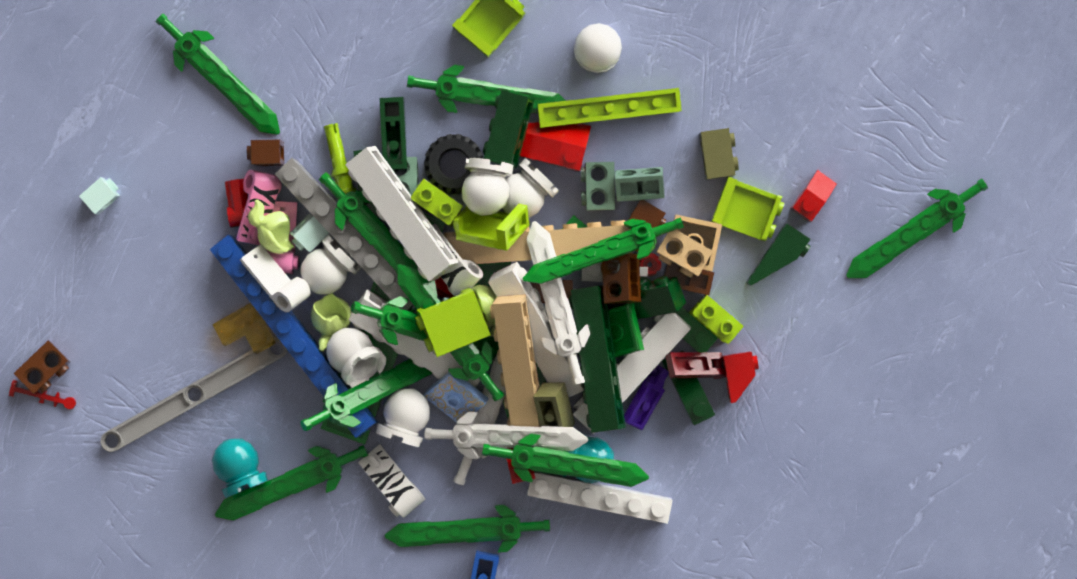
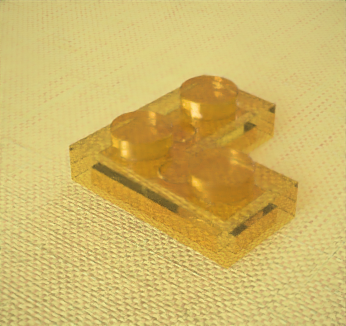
[212,303,277,354]

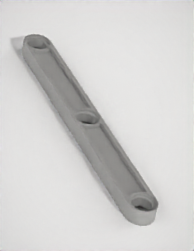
[100,337,288,452]

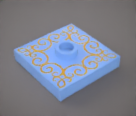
[424,372,489,422]

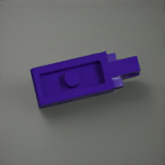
[624,365,669,430]

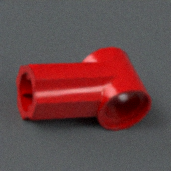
[225,179,248,228]

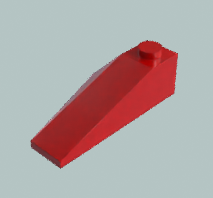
[520,122,591,172]

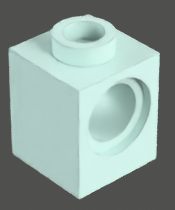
[79,177,120,215]
[290,213,329,252]

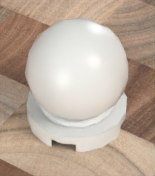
[574,23,622,73]
[462,158,514,216]
[502,158,559,218]
[300,234,361,295]
[326,328,386,388]
[376,388,430,447]

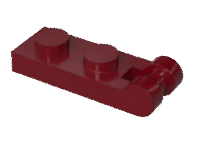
[665,352,726,379]

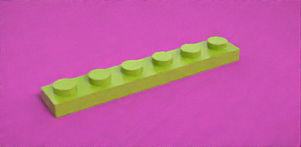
[537,88,682,128]

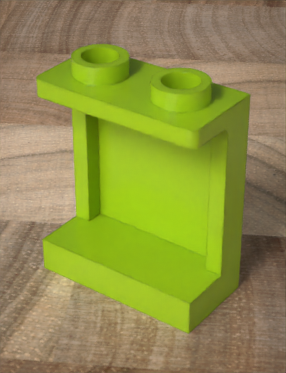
[452,0,525,58]
[711,177,784,242]
[411,178,464,227]
[453,204,529,251]
[415,288,490,357]
[688,295,744,344]

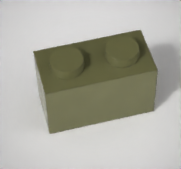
[699,128,739,180]
[533,382,575,427]

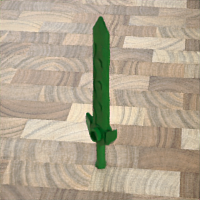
[155,13,280,135]
[407,65,566,114]
[318,172,437,296]
[846,178,988,278]
[522,217,684,284]
[397,264,505,402]
[351,296,499,359]
[300,359,432,431]
[482,433,649,487]
[215,445,368,521]
[385,505,550,553]

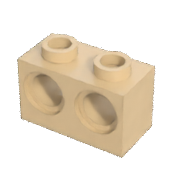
[656,230,713,278]

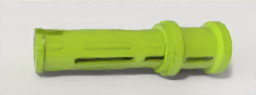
[323,123,356,194]

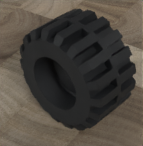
[424,134,484,194]

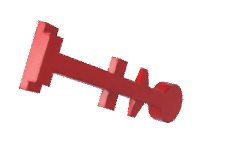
[9,380,76,409]

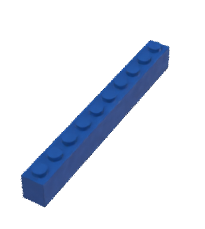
[209,235,378,438]

